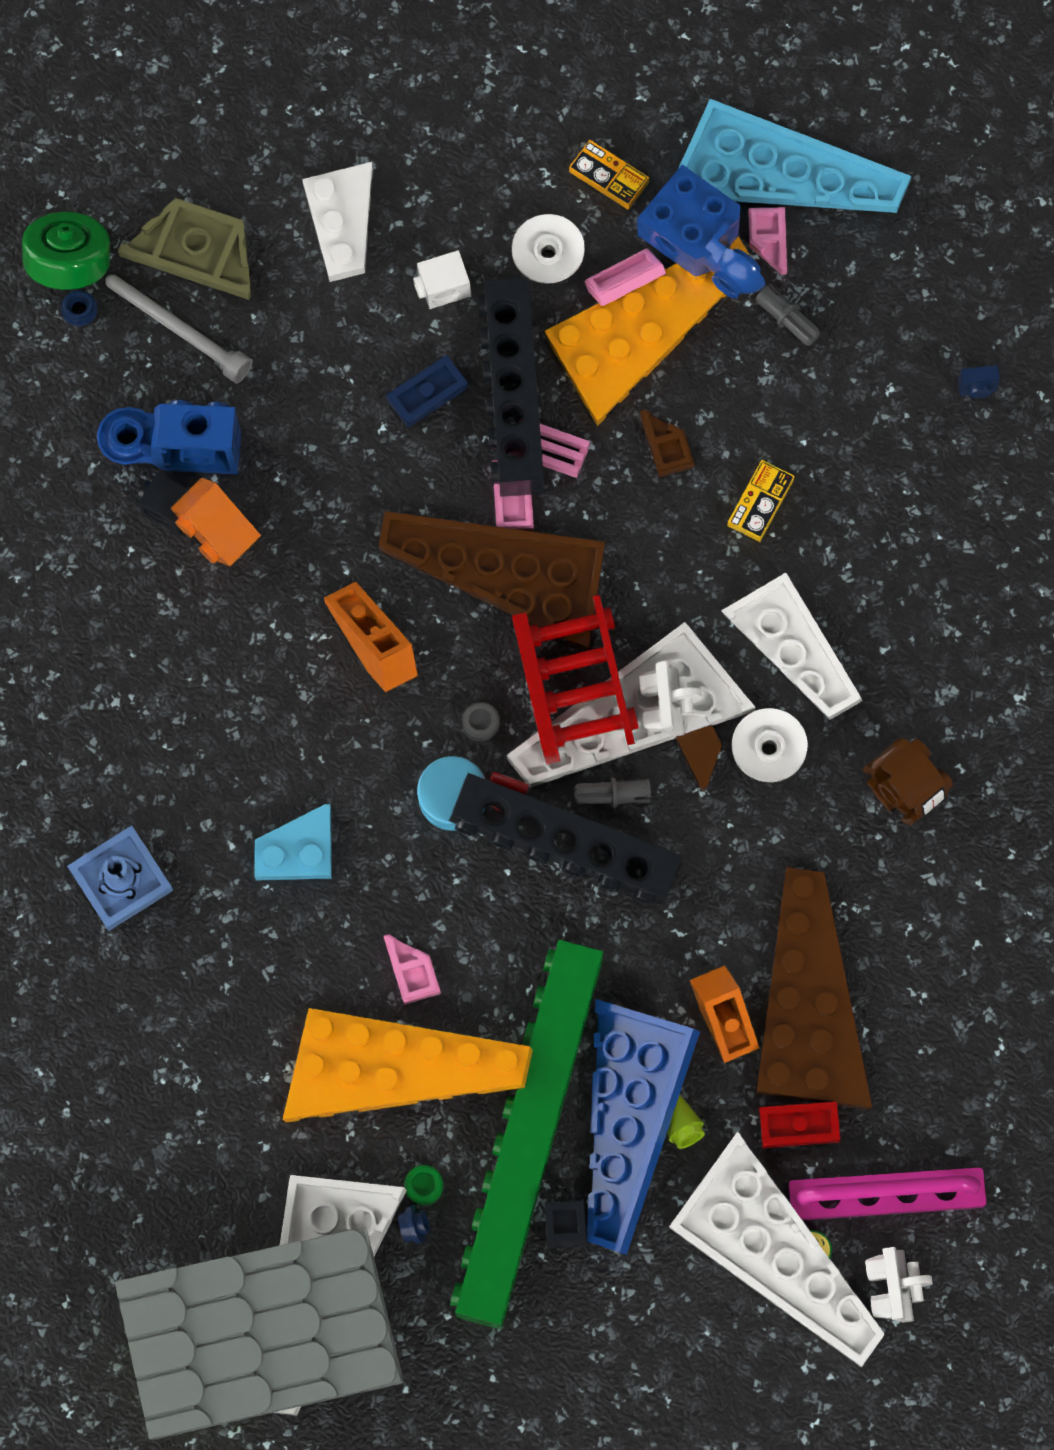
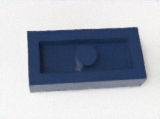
[386,355,468,428]

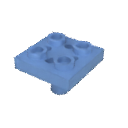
[67,825,173,931]

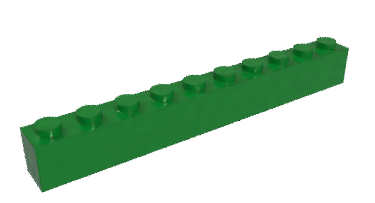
[450,940,603,1330]

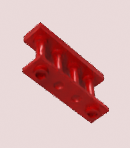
[512,595,639,765]

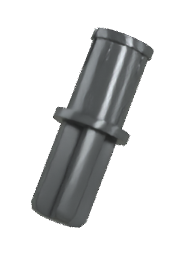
[755,284,820,346]
[574,777,651,808]

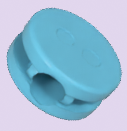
[417,756,487,831]

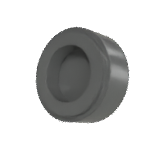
[462,702,500,742]

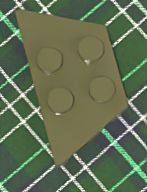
[118,198,252,300]

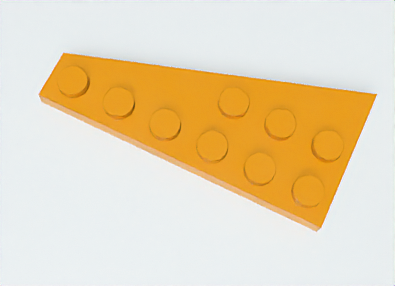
[545,236,751,426]
[282,1008,533,1123]

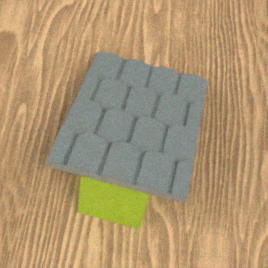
[115,1228,404,1440]

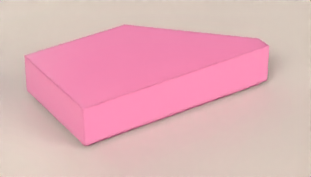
[748,207,787,275]
[384,935,441,1005]

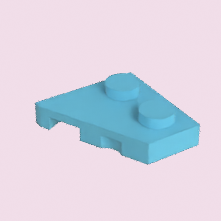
[255,804,332,880]

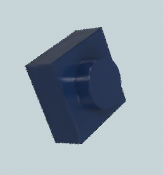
[958,365,1000,398]

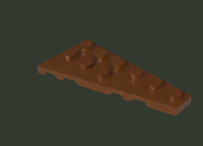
[379,511,605,651]
[756,867,872,1110]

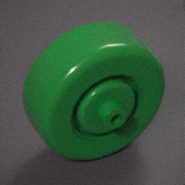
[22,212,110,290]

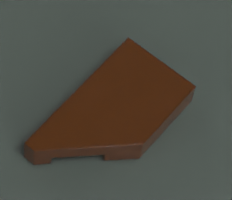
[639,410,694,477]
[675,724,722,792]

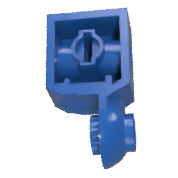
[637,164,766,299]
[97,400,241,474]

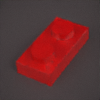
[759,1102,840,1148]

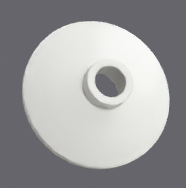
[512,214,585,283]
[732,708,808,782]

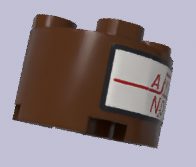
[863,738,953,826]

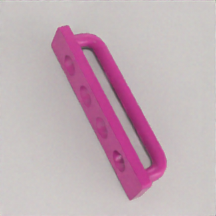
[788,1168,986,1220]

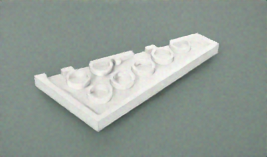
[507,622,755,788]
[669,1132,885,1367]
[274,1175,407,1416]

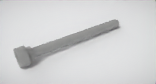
[105,274,253,384]

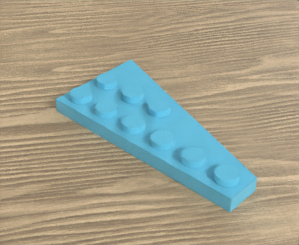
[678,99,911,213]

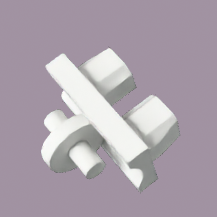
[639,661,703,737]
[865,1247,933,1323]

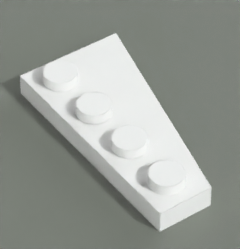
[721,573,862,720]

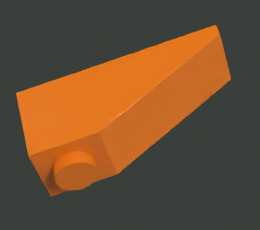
[324,582,418,692]

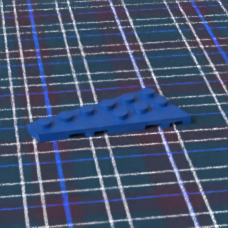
[587,999,700,1255]

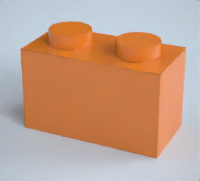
[170,478,261,566]

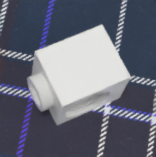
[413,250,471,309]

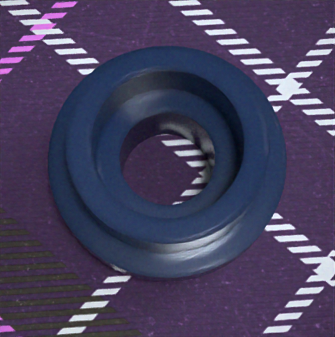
[61,291,98,327]
[398,1205,430,1244]

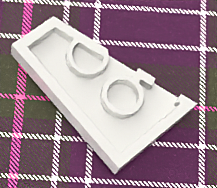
[302,162,373,282]

